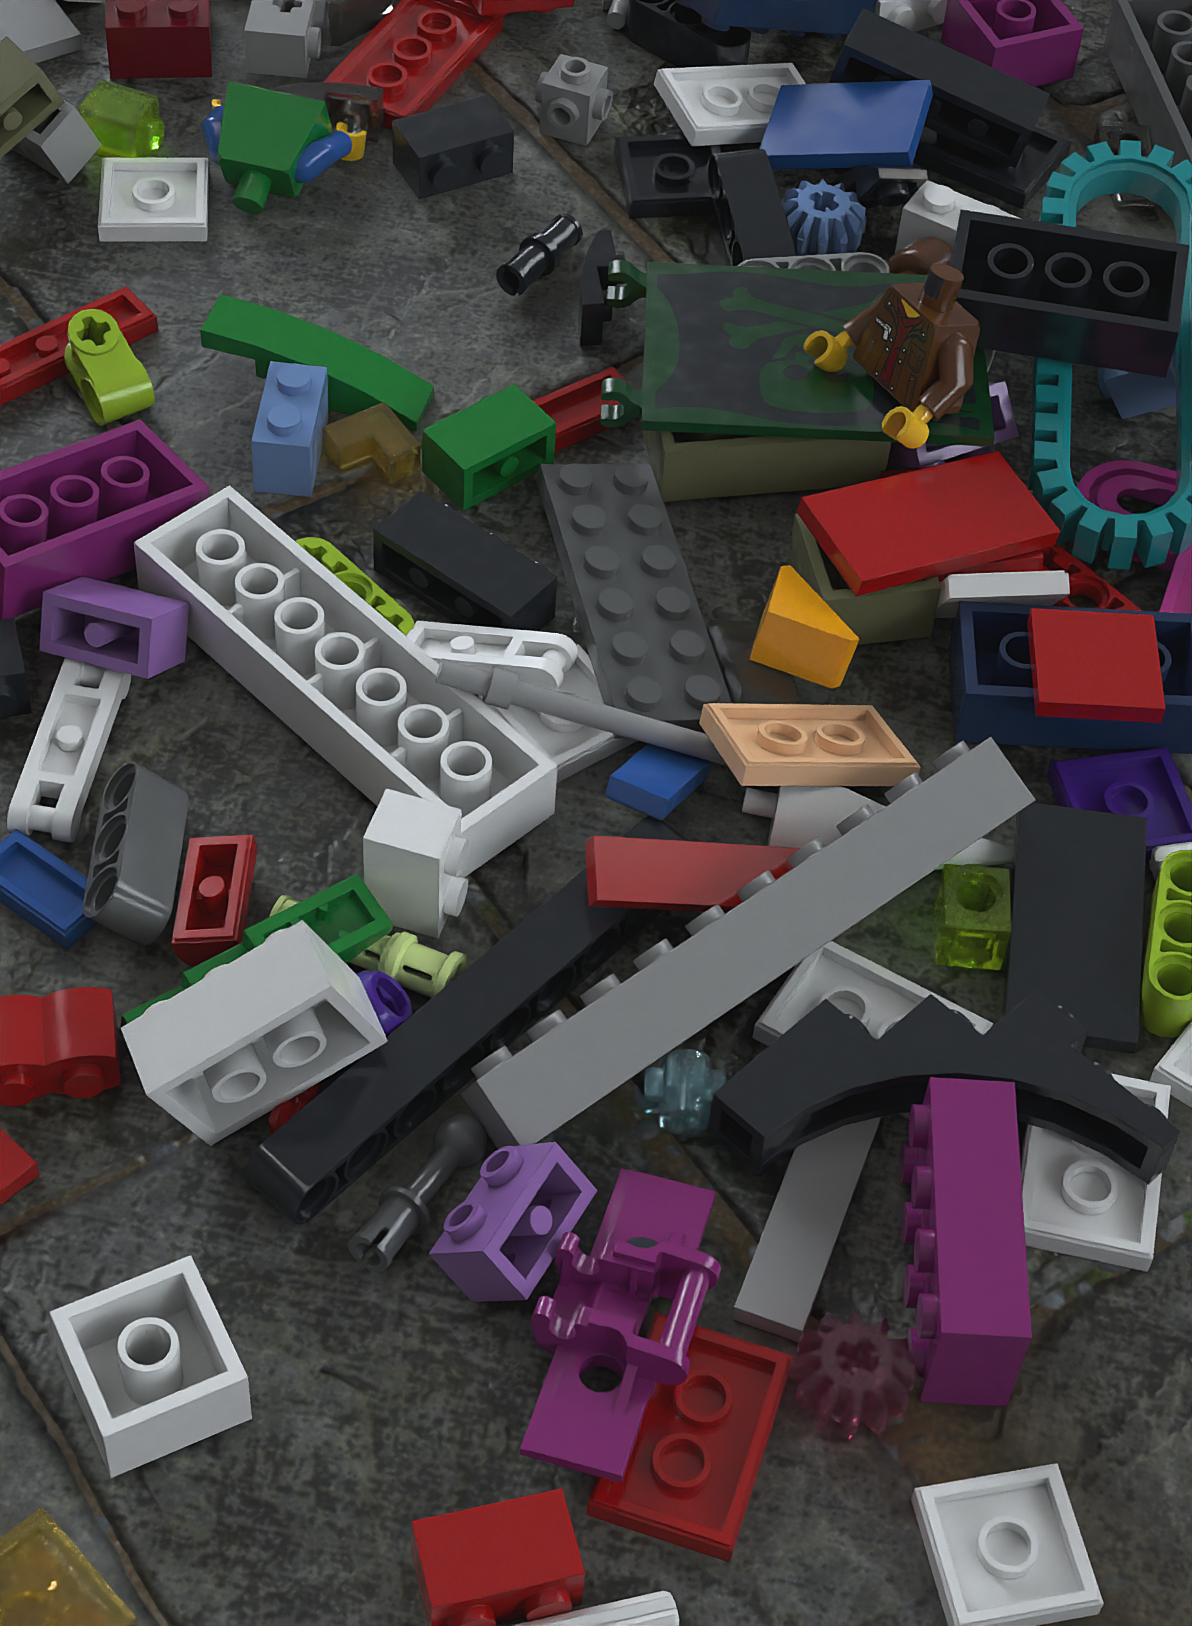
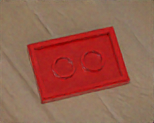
[586,1312,794,1562]

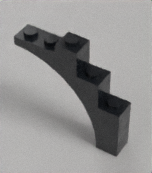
[707,989,1181,1185]

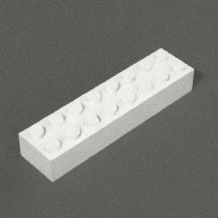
[134,485,558,878]

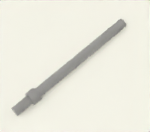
[436,658,728,766]

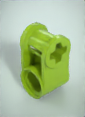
[64,309,155,426]

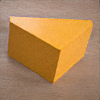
[749,565,860,688]

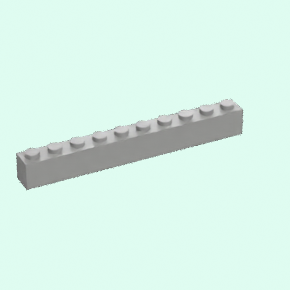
[461,737,1035,1149]

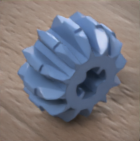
[781,178,867,256]

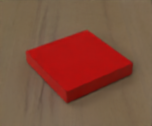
[1027,608,1166,723]

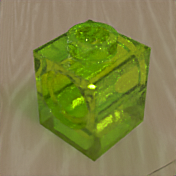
[935,864,1011,970]

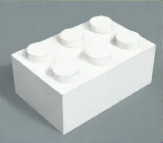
[121,920,388,1146]

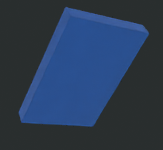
[760,80,933,170]

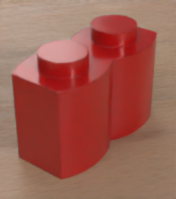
[0,987,121,1106]

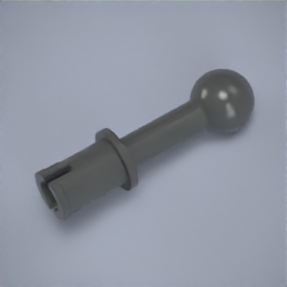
[348,1114,488,1272]

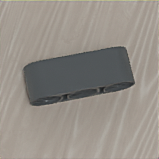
[83,761,189,946]

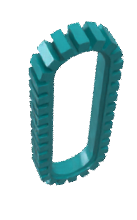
[1028,140,1192,570]

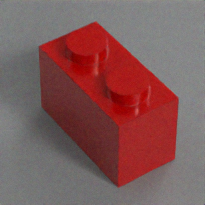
[411,1488,585,1626]

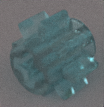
[644,1049,726,1135]

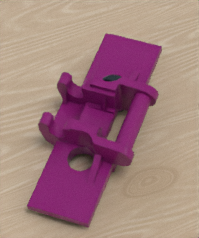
[520,1168,721,1483]

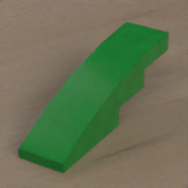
[200,294,434,431]
[120,873,394,1028]

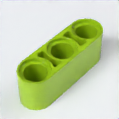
[1139,850,1192,1038]

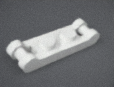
[7,658,131,843]

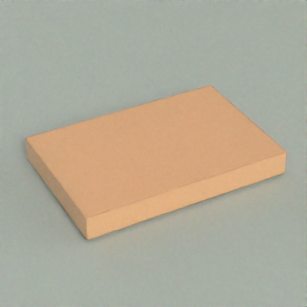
[699,703,921,786]

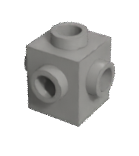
[535,54,613,147]

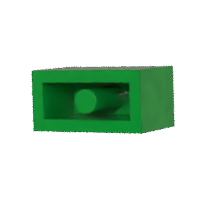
[422,384,556,511]

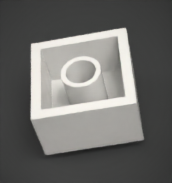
[49,1255,252,1478]

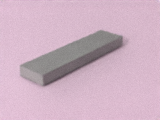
[732,1116,883,1343]

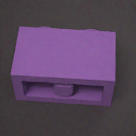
[39,576,190,679]

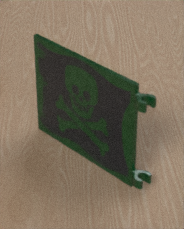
[600,260,995,447]

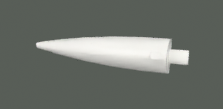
[742,786,1014,870]

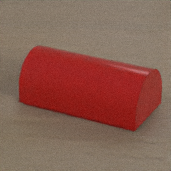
[171,835,258,967]

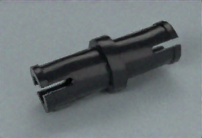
[496,214,583,296]

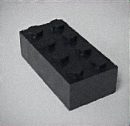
[950,209,1189,378]

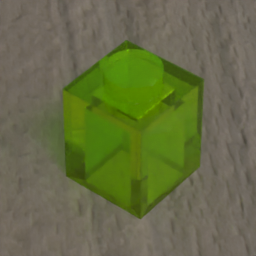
[77,79,164,158]

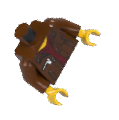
[803,263,980,449]

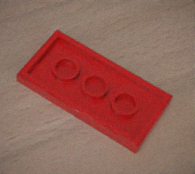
[318,0,504,129]
[797,451,1061,596]

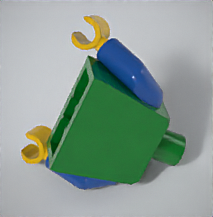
[201,81,367,214]

